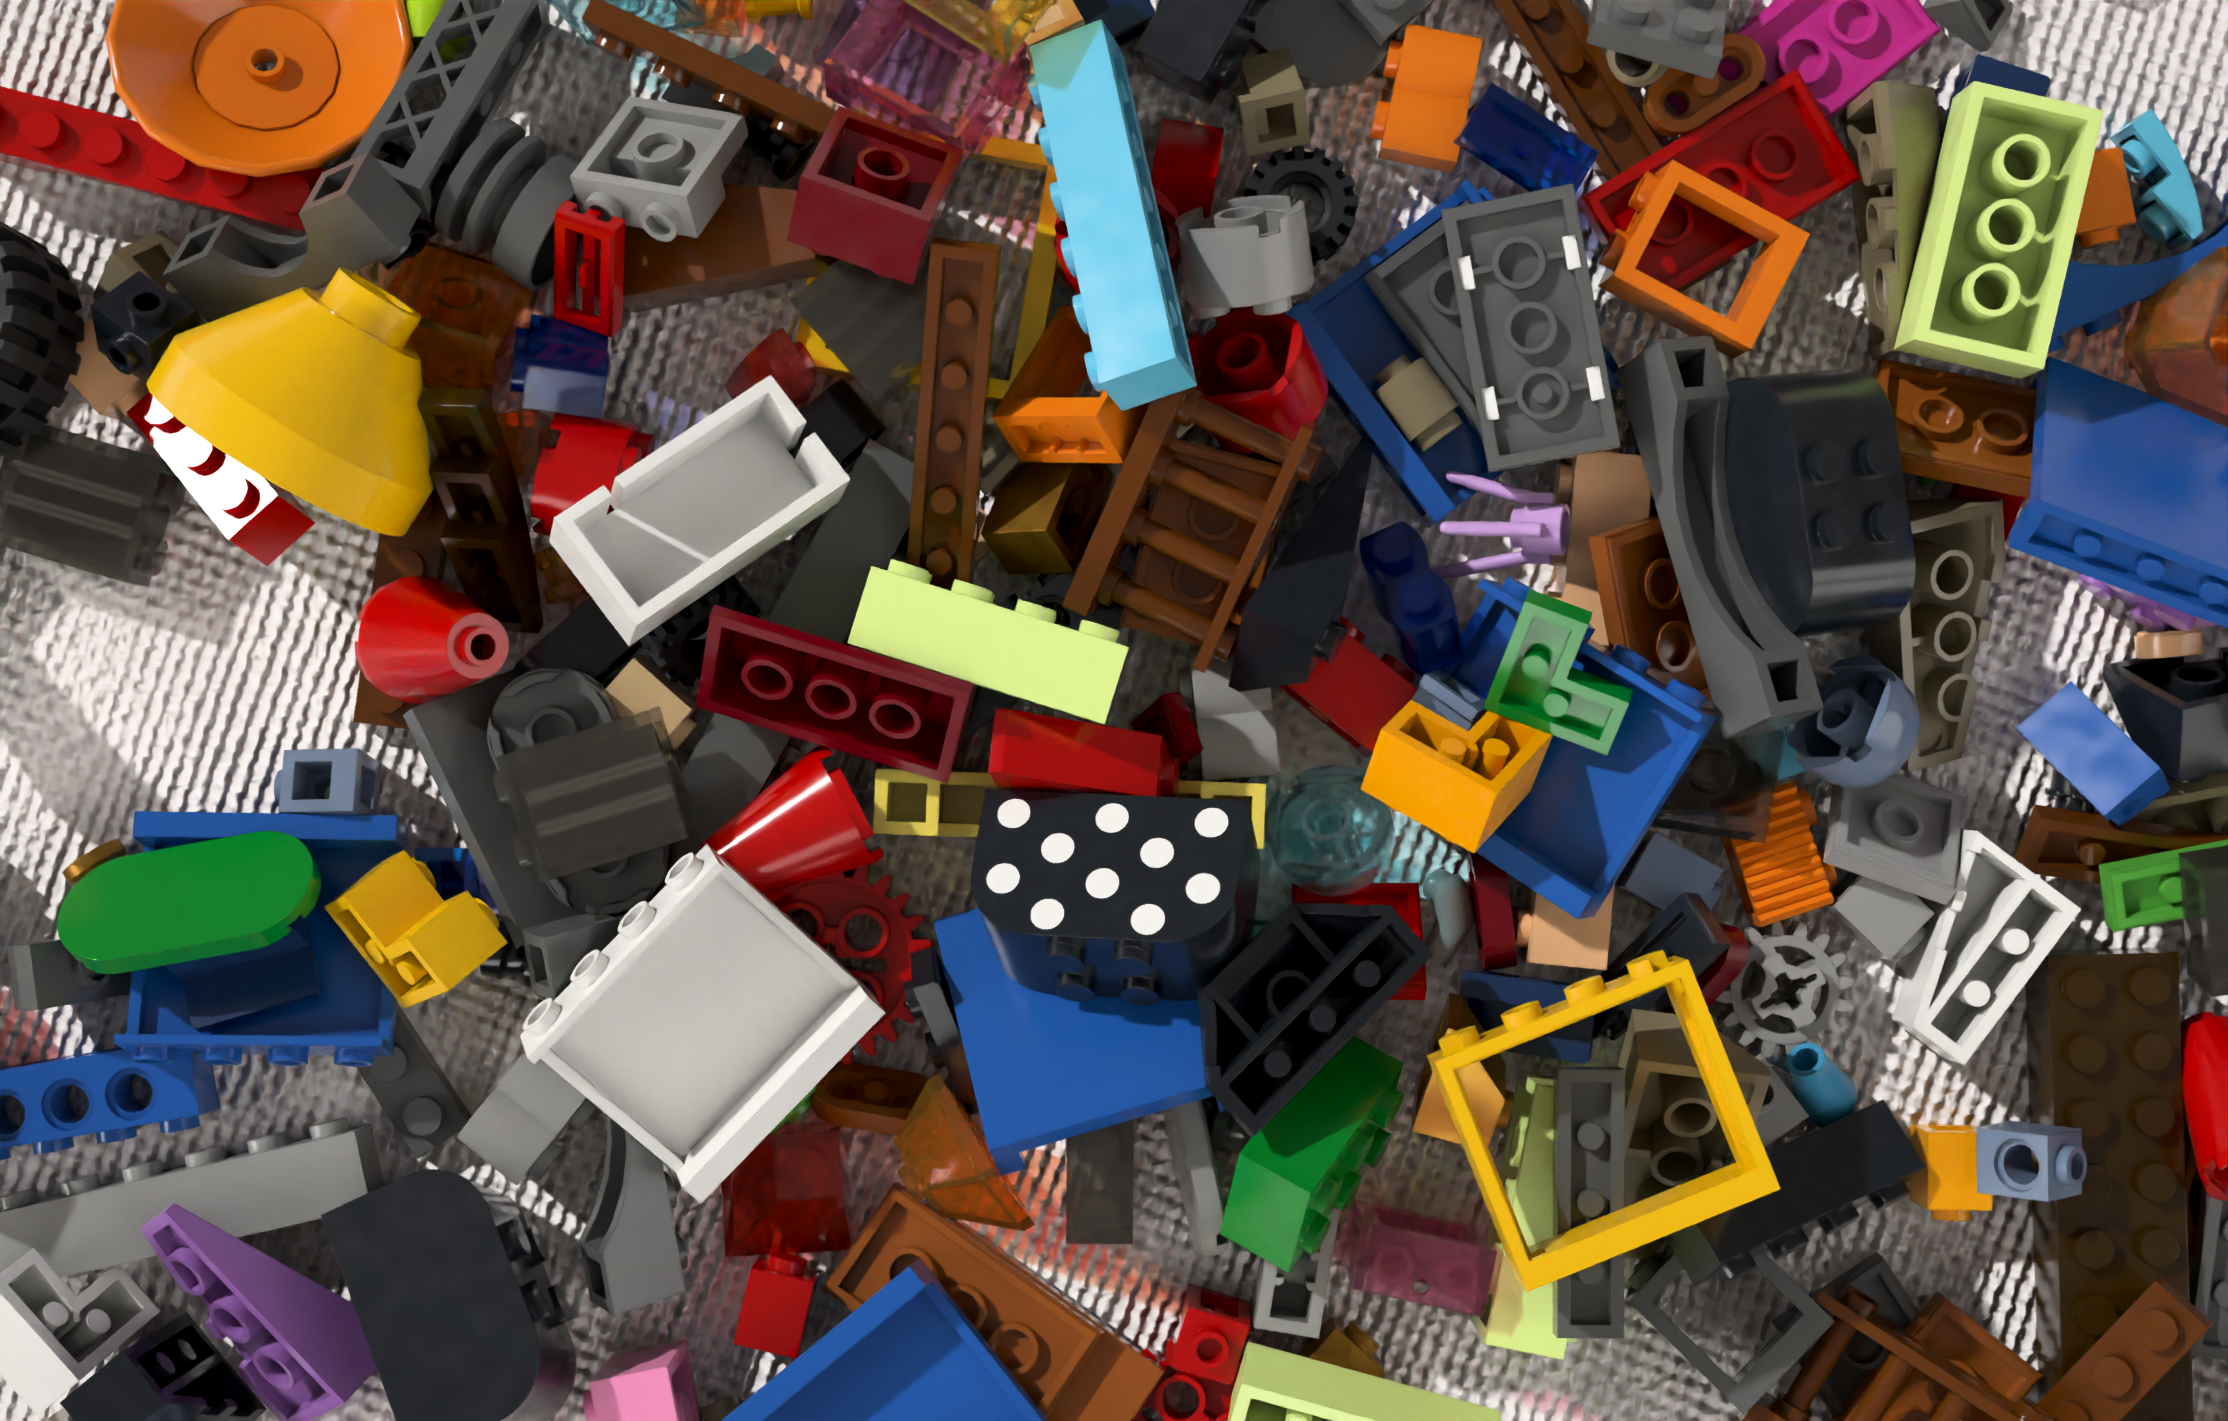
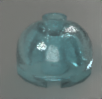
[1264,765,1395,897]

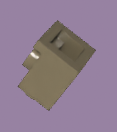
[1231,48,1311,157]

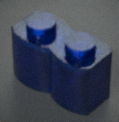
[510,314,609,419]
[1360,521,1464,676]

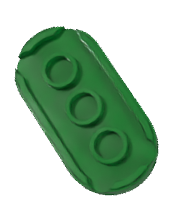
[57,831,321,974]

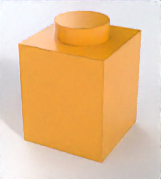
[1910,1124,1992,1221]

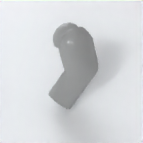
[1423,869,1475,968]

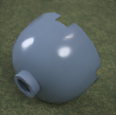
[1786,655,1921,788]

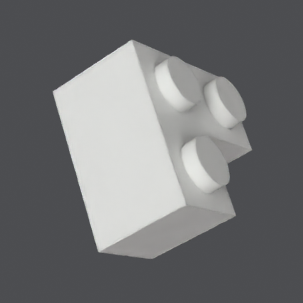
[0,1248,160,1416]

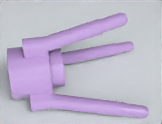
[1428,470,1571,581]

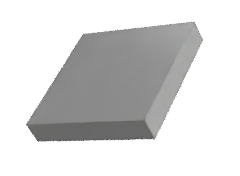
[1823,773,1964,905]

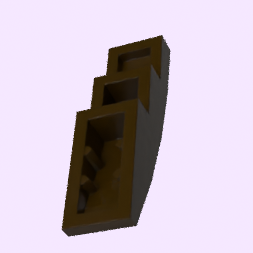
[417,387,543,633]

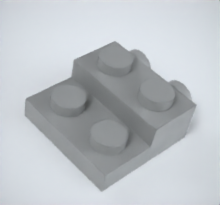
[570,96,749,242]

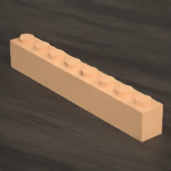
[1513,451,1651,970]

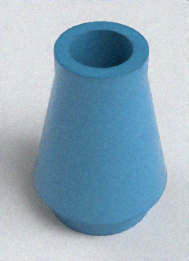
[1786,1043,1857,1127]

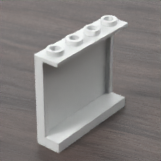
[520,844,885,1203]

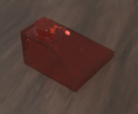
[721,1122,853,1257]

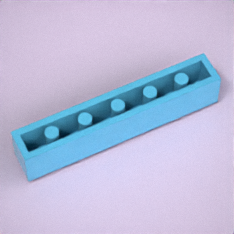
[1027,19,1197,411]

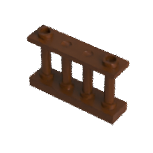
[1062,368,1325,673]
[1742,1284,2056,1421]

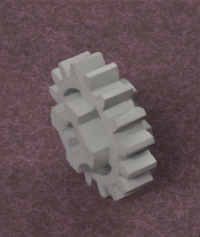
[1715,920,1854,1058]

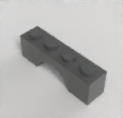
[162,151,422,322]

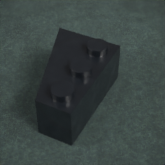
[60,1312,267,1421]

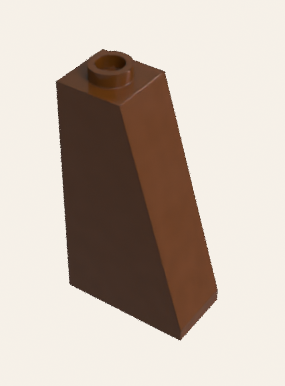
[599,183,842,313]

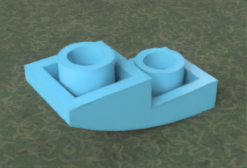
[2110,108,2203,251]

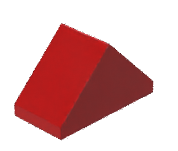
[1151,118,1224,218]

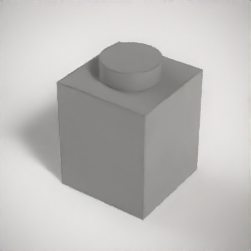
[1823,872,1935,960]

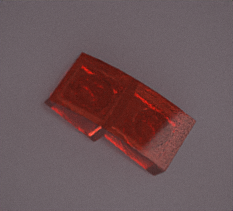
[724,327,817,407]

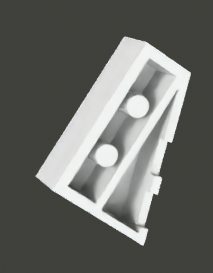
[1892,829,2081,1065]

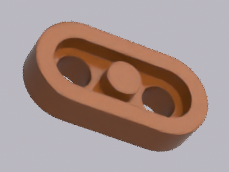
[1643,33,1766,137]
[811,1061,940,1137]

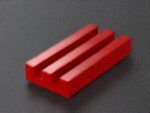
[554,200,625,338]

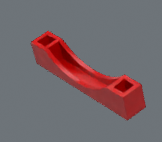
[0,86,326,236]

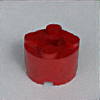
[1188,306,1328,453]
[531,407,655,536]

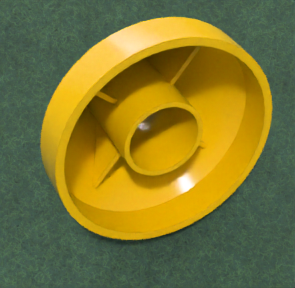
[146,267,434,536]

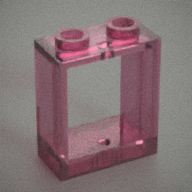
[824,0,1030,169]
[1340,1199,1497,1317]

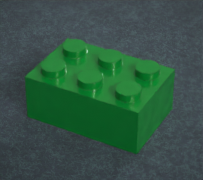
[1220,1036,1404,1273]

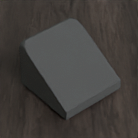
[1923,0,2013,52]

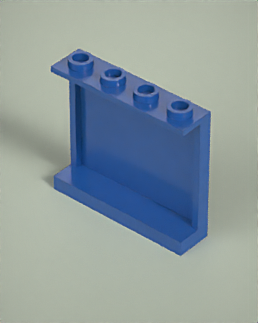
[1286,179,1620,528]
[2009,356,2228,628]
[1364,576,1717,919]
[114,811,409,1067]
[933,908,1226,1176]
[721,1258,1049,1421]

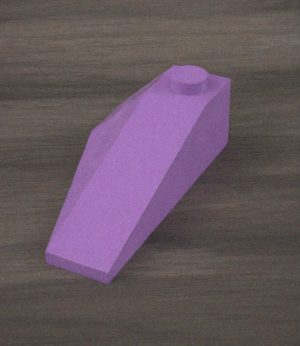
[140,1203,377,1421]

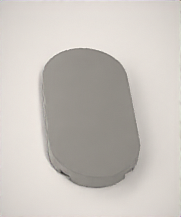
[1163,1100,1229,1258]

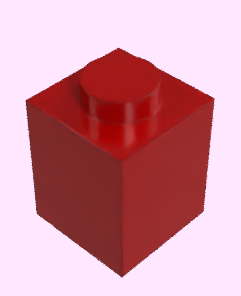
[733,1252,821,1359]

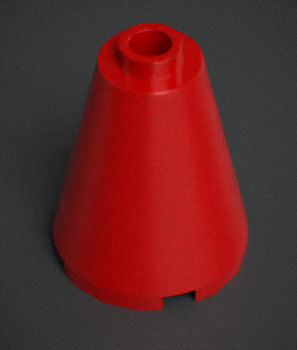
[355,576,509,704]
[700,745,885,893]
[2180,1012,2228,1201]

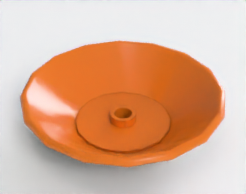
[105,0,414,177]

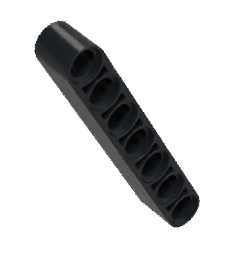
[514,379,886,684]

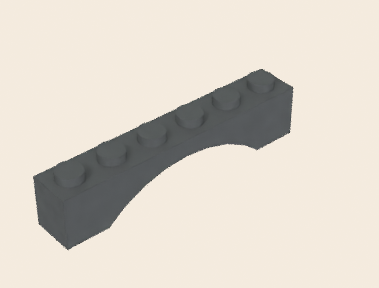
[1616,335,1824,739]
[521,913,688,1316]

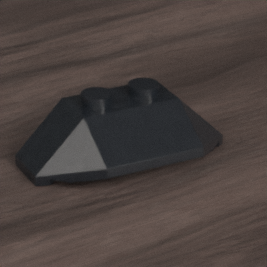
[1197,903,1434,1137]

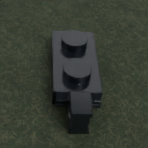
[1593,892,1732,1041]
[903,946,979,1120]

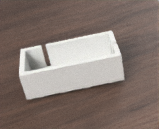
[549,375,850,646]

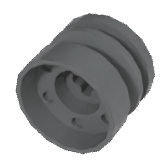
[435,117,583,292]

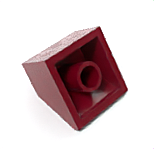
[786,106,964,285]

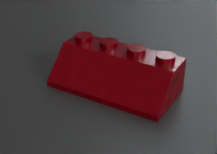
[696,605,978,783]

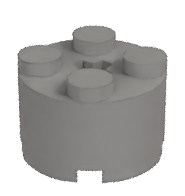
[1175,195,1315,319]

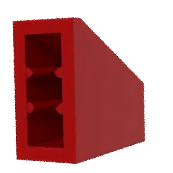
[988,708,1179,797]

